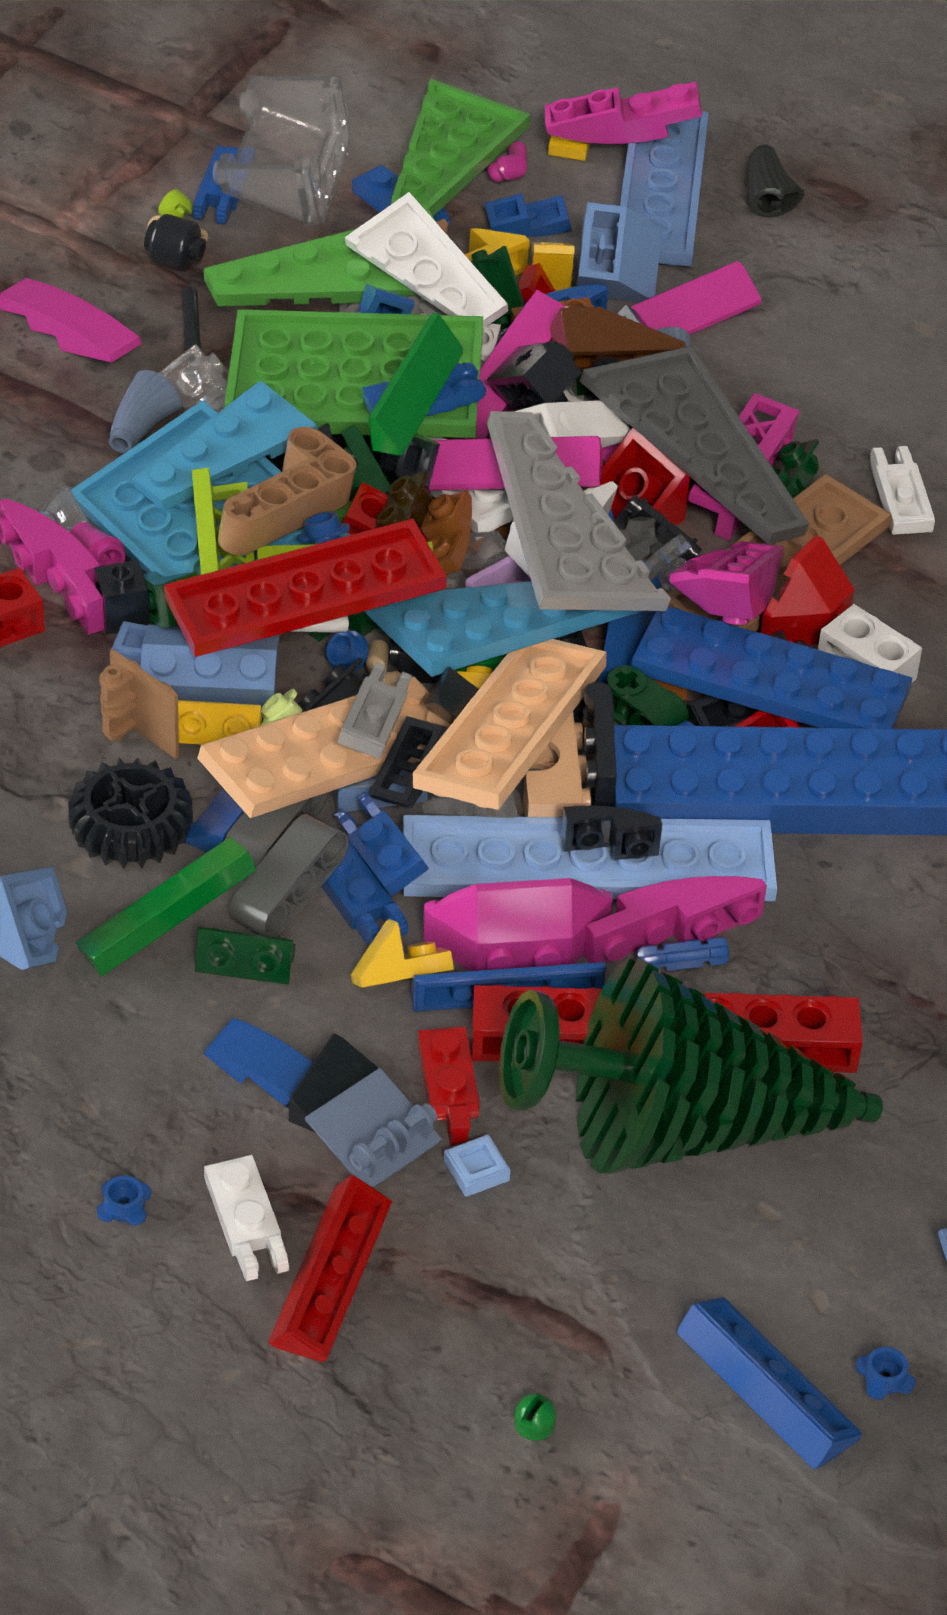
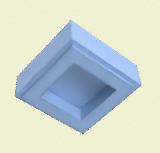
[443,1134,511,1197]

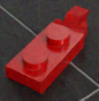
[417,1026,480,1146]

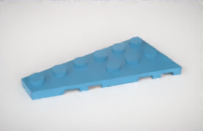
[365,581,642,677]

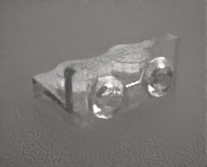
[159,344,228,413]

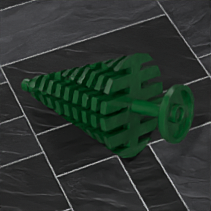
[499,957,883,1174]

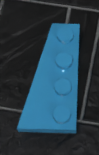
[133,380,318,512]

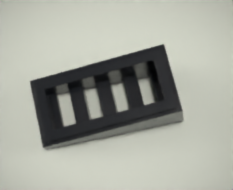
[369,716,448,809]

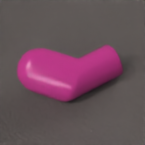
[487,142,527,183]

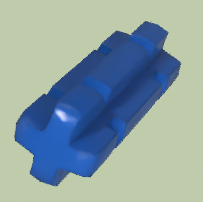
[636,937,729,972]

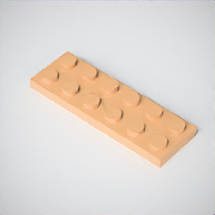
[413,639,606,810]
[197,677,451,818]

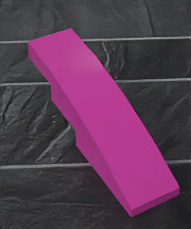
[0,278,142,363]
[469,290,566,439]

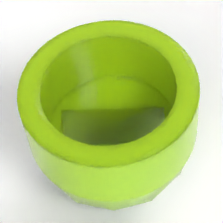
[158,189,193,218]

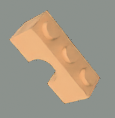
[523,711,591,817]

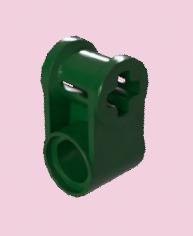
[607,665,689,726]

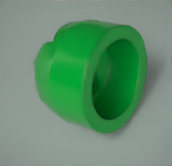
[514,1393,557,1441]

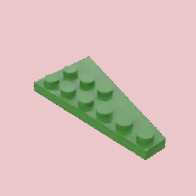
[391,78,531,216]
[204,210,436,306]

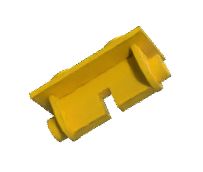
[178,700,262,745]

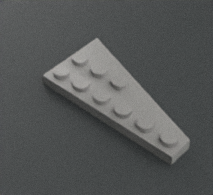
[487,411,671,611]

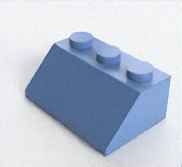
[140,625,280,708]

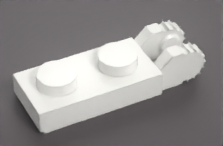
[870,446,935,535]
[204,1155,289,1281]

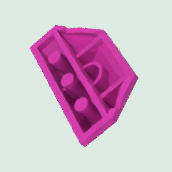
[669,541,784,625]
[423,878,613,971]

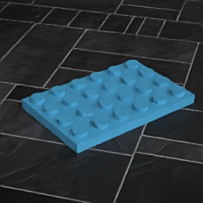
[69,400,349,577]

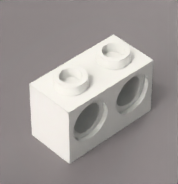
[818,604,922,682]

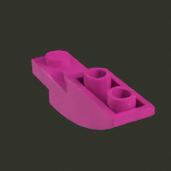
[545,81,702,144]
[0,498,104,635]
[583,876,767,963]

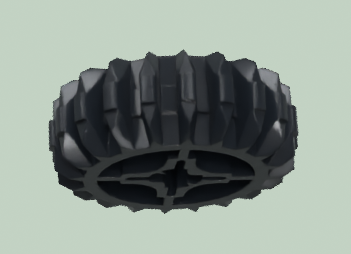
[68,757,193,869]

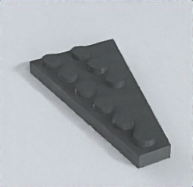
[580,346,809,544]

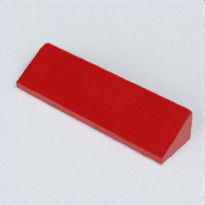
[268,1174,392,1362]

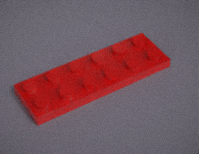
[164,519,447,657]

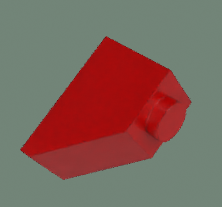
[761,535,855,645]

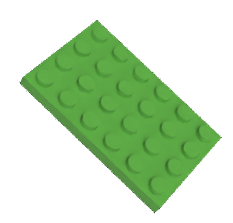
[224,309,484,438]

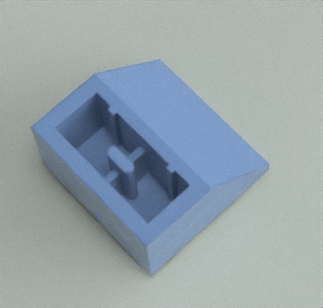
[576,202,662,302]

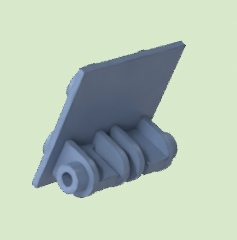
[305,1068,443,1188]

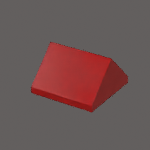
[584,428,690,525]

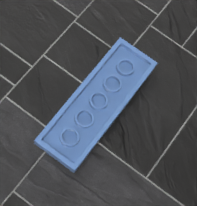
[620,111,709,267]

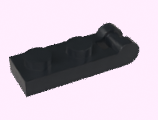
[582,682,617,807]

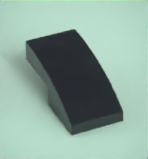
[379,433,440,486]

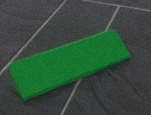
[368,312,463,455]
[75,837,257,977]

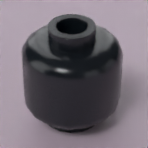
[144,214,206,271]

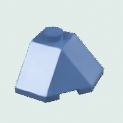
[0,867,68,970]

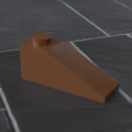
[550,304,686,371]

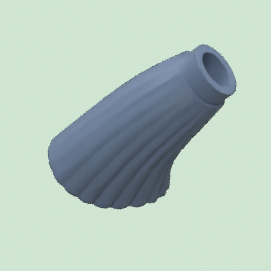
[109,370,182,453]

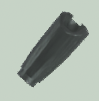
[749,144,804,218]

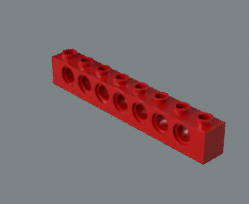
[472,985,863,1073]

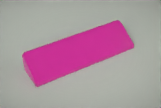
[616,261,762,335]
[429,436,603,491]

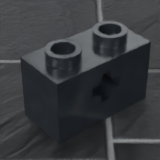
[487,341,582,411]

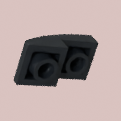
[561,806,663,860]

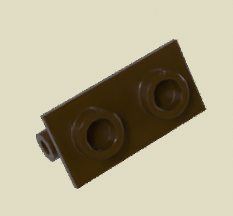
[375,470,433,529]

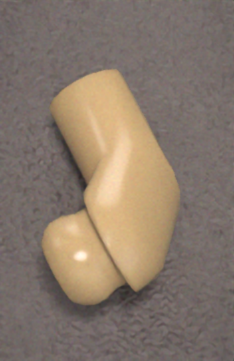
[365,640,401,685]

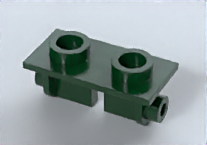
[471,246,525,336]
[772,439,819,498]
[195,927,296,985]

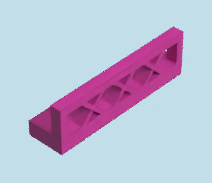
[688,393,800,541]

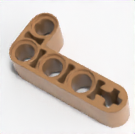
[217,427,357,555]

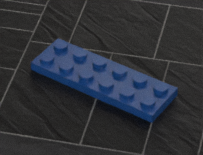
[631,606,913,729]

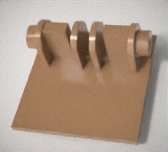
[99,649,179,759]

